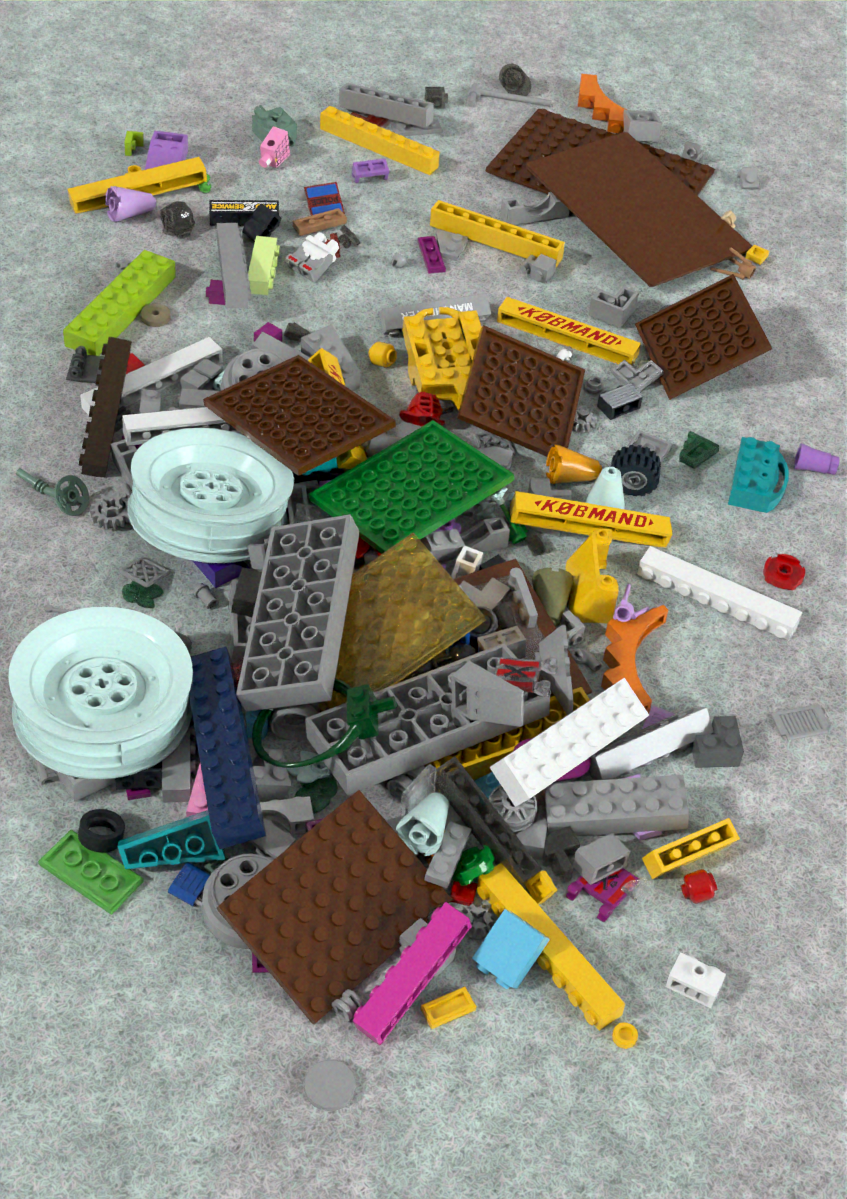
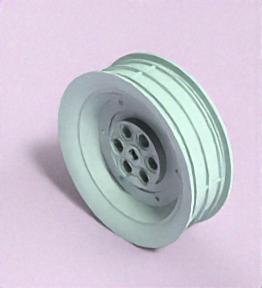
[127,428,294,563]
[9,607,193,779]

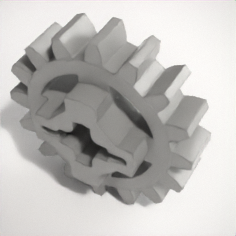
[90,491,130,530]

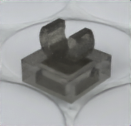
[337,225,361,249]

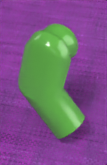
[197,173,211,193]

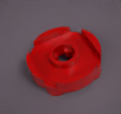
[763,554,805,590]

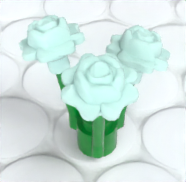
[477,487,528,544]

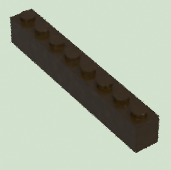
[78,337,132,478]

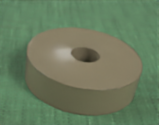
[141,303,171,327]

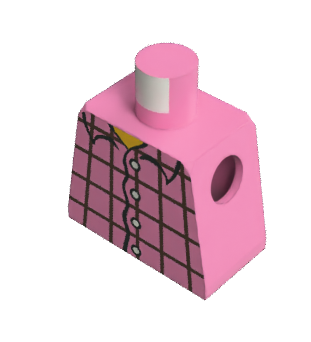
[259,126,290,168]

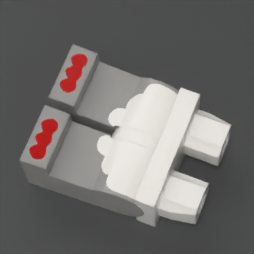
[285,232,339,283]

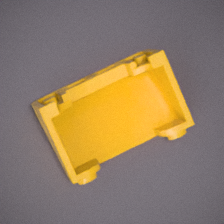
[565,529,619,623]

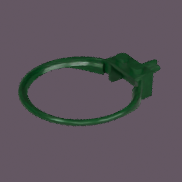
[252,678,397,768]

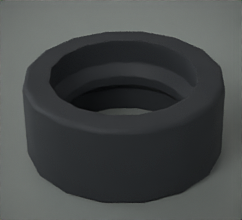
[78,809,125,853]

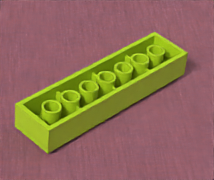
[63,250,176,356]

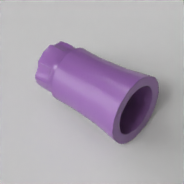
[794,443,840,475]

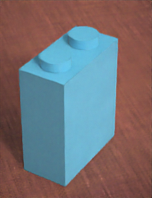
[472,909,550,989]

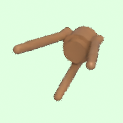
[710,247,756,280]

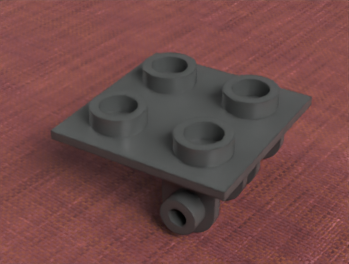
[66,346,105,383]

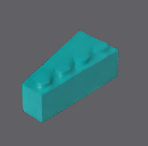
[117,810,226,869]

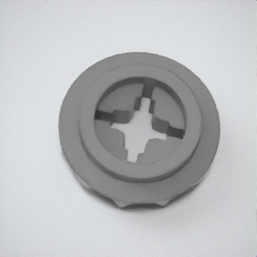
[572,409,597,433]
[461,903,497,939]

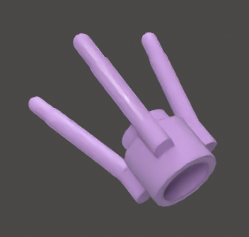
[613,584,649,622]

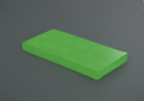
[38,830,144,915]

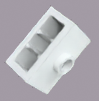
[665,952,726,1008]

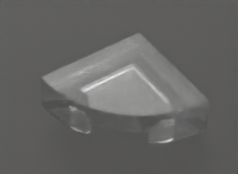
[621,879,652,903]

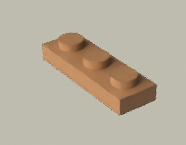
[293,208,347,236]

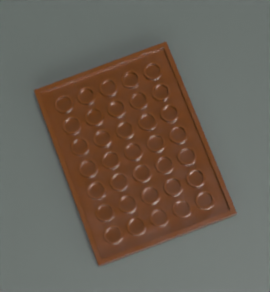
[203,355,396,476]
[216,790,453,1024]

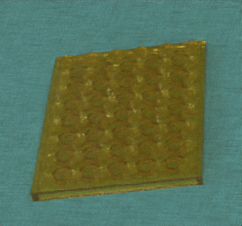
[323,532,486,709]

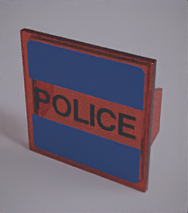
[304,182,345,216]

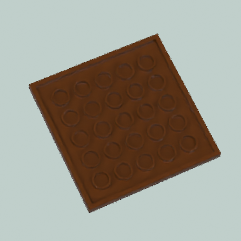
[635,274,772,400]
[457,325,585,457]

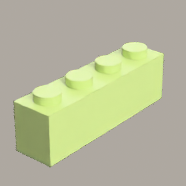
[248,236,280,295]

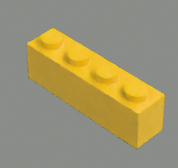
[642,818,740,879]

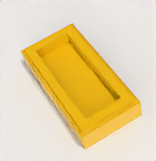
[420,986,477,1029]

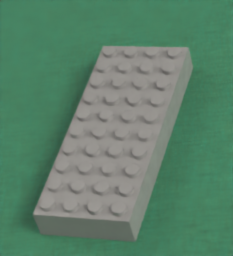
[236,514,360,712]
[305,643,550,795]

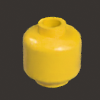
[368,342,397,367]

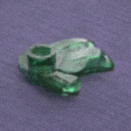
[122,579,164,608]
[294,777,338,814]

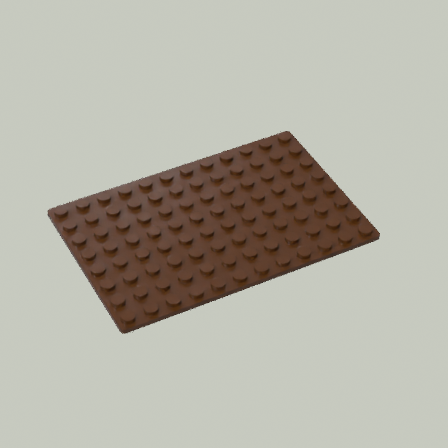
[485,109,715,196]
[526,132,752,287]

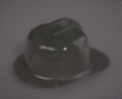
[499,63,532,96]

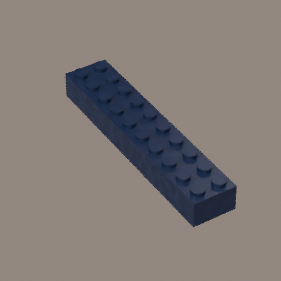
[189,646,266,849]

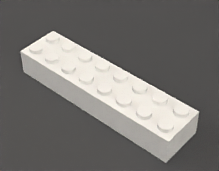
[490,678,649,807]

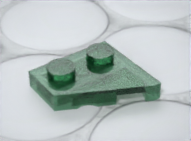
[679,431,719,469]

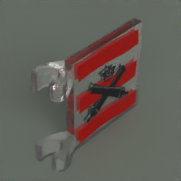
[493,657,558,698]

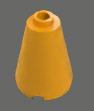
[546,445,602,484]

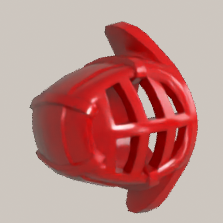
[399,392,445,427]

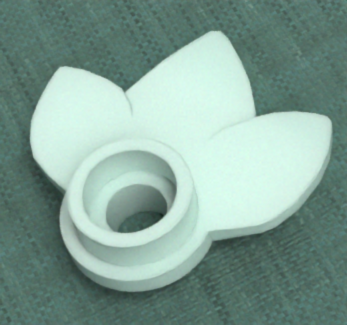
[287,751,331,783]

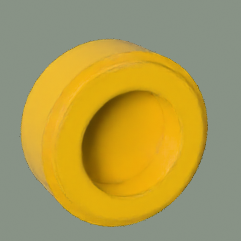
[612,1022,638,1049]

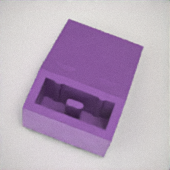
[145,130,188,170]

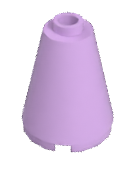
[105,186,156,222]

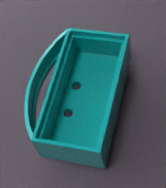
[728,437,789,513]

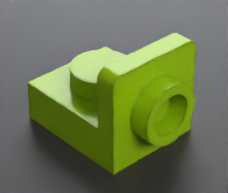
[124,131,144,156]

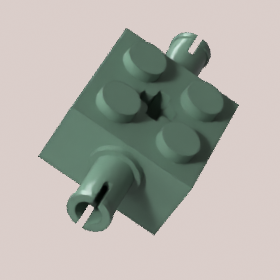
[252,105,297,148]

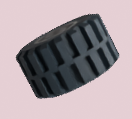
[611,445,661,497]

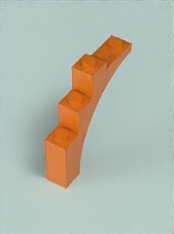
[578,73,627,133]
[601,604,668,713]

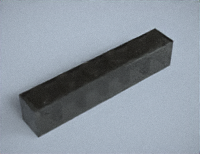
[430,757,542,887]

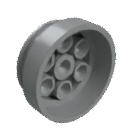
[220,349,285,390]
[202,854,273,949]

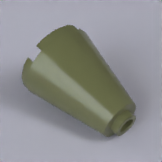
[532,568,574,627]

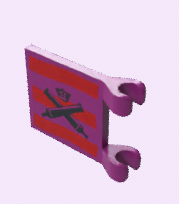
[565,868,640,922]

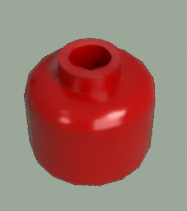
[680,869,718,904]

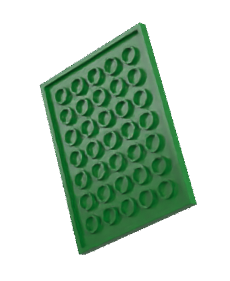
[309,420,514,559]

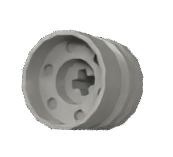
[271,702,320,741]
[484,785,537,845]

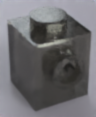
[424,87,448,109]

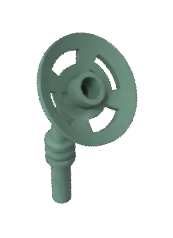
[16,468,89,516]

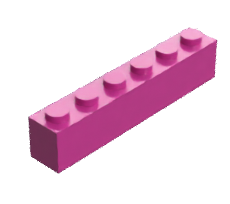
[353,902,472,1046]

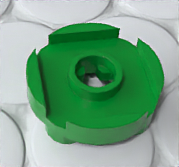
[452,845,495,886]

